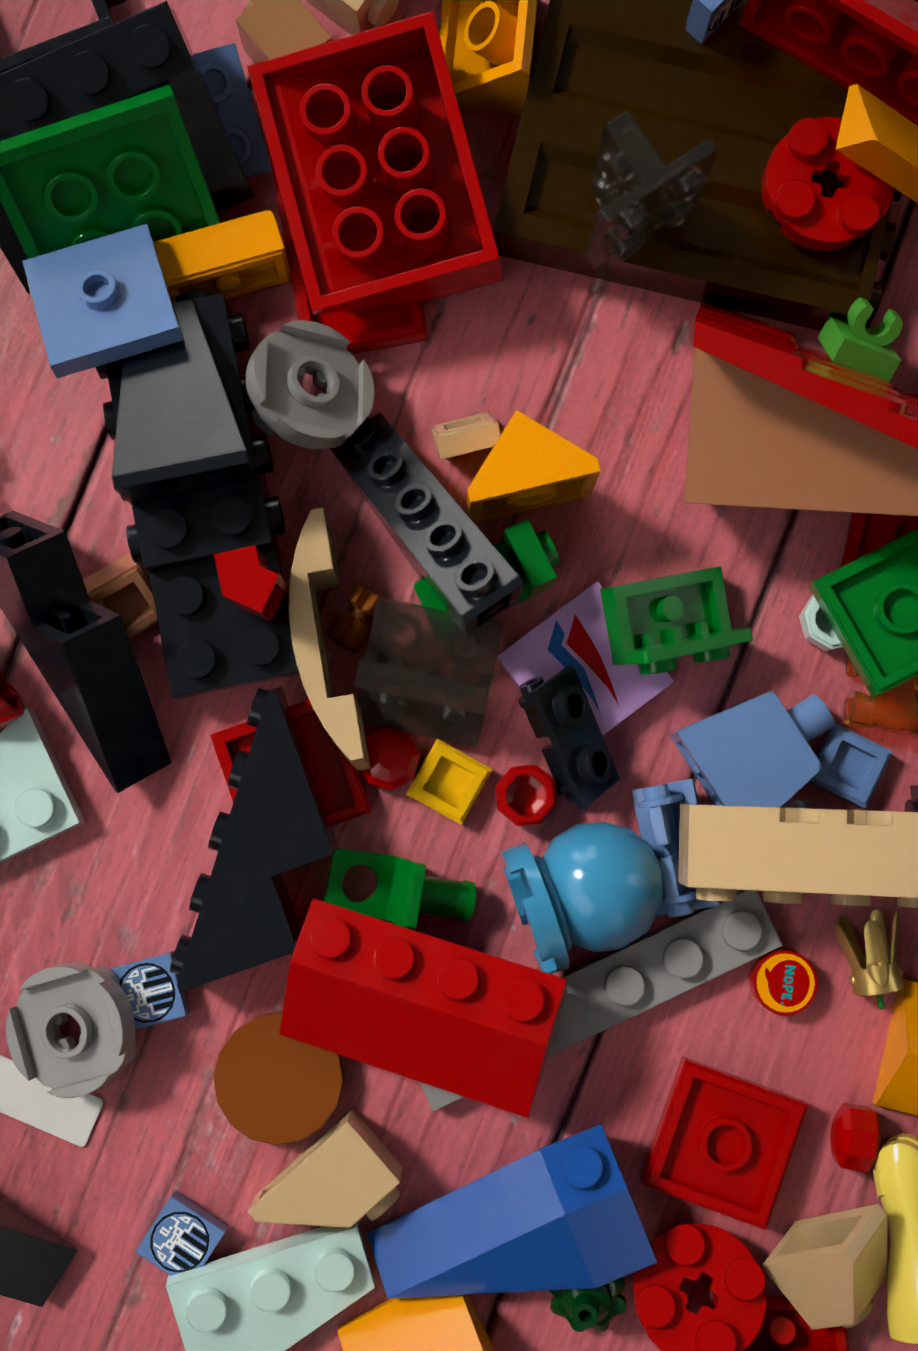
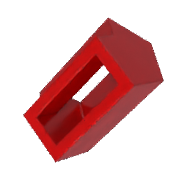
[214,545,288,623]

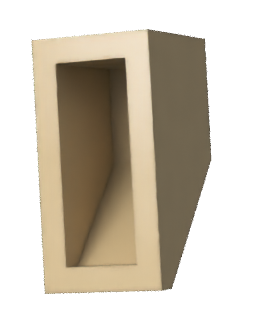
[247,1108,403,1228]
[761,1203,887,1329]

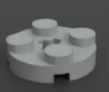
[246,320,375,449]
[6,962,137,1098]

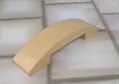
[289,508,371,771]

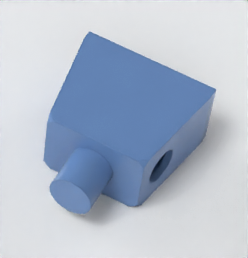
[669,691,835,807]

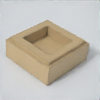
[431,412,501,460]

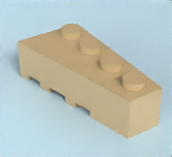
[678,804,918,908]

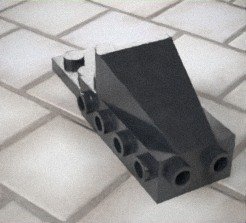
[96,290,300,699]

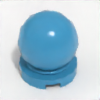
[500,822,663,974]

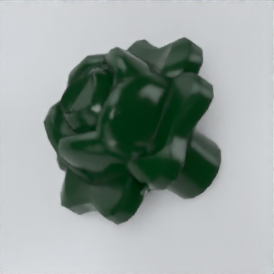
[549,1278,627,1332]

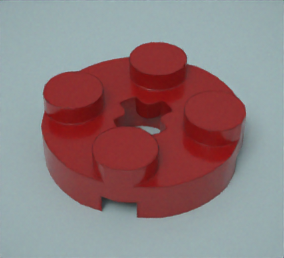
[762,117,895,251]
[632,1224,767,1351]

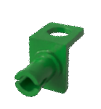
[323,848,476,930]

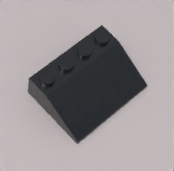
[0,1,255,294]

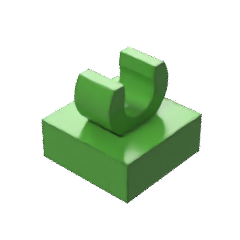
[818,297,903,382]

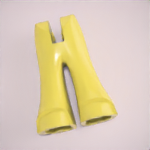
[873,1133,918,1344]

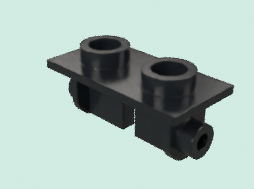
[518,665,620,809]

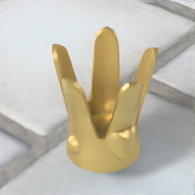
[832,908,904,1009]

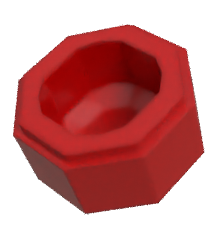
[362,727,421,790]
[495,765,557,826]
[830,1103,881,1173]

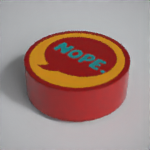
[749,948,818,1016]

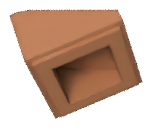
[83,553,158,639]

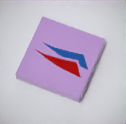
[496,581,674,735]

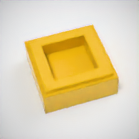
[406,739,492,825]

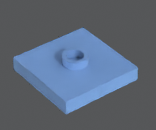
[22,224,183,378]

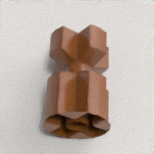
[326,585,385,653]

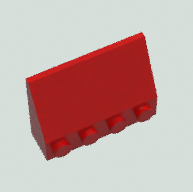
[247,11,503,315]

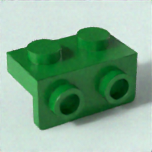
[600,566,753,675]

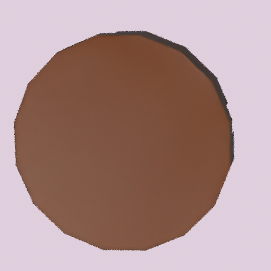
[213,1011,344,1145]

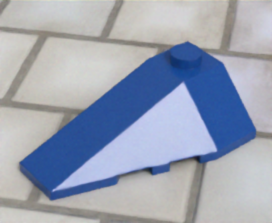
[366,1124,658,1299]

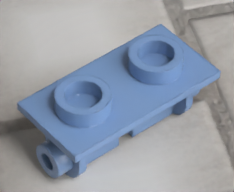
[631,778,720,917]

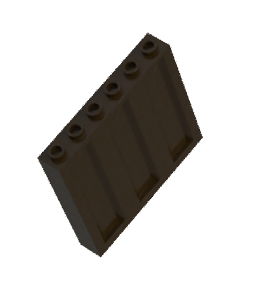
[493,0,918,331]

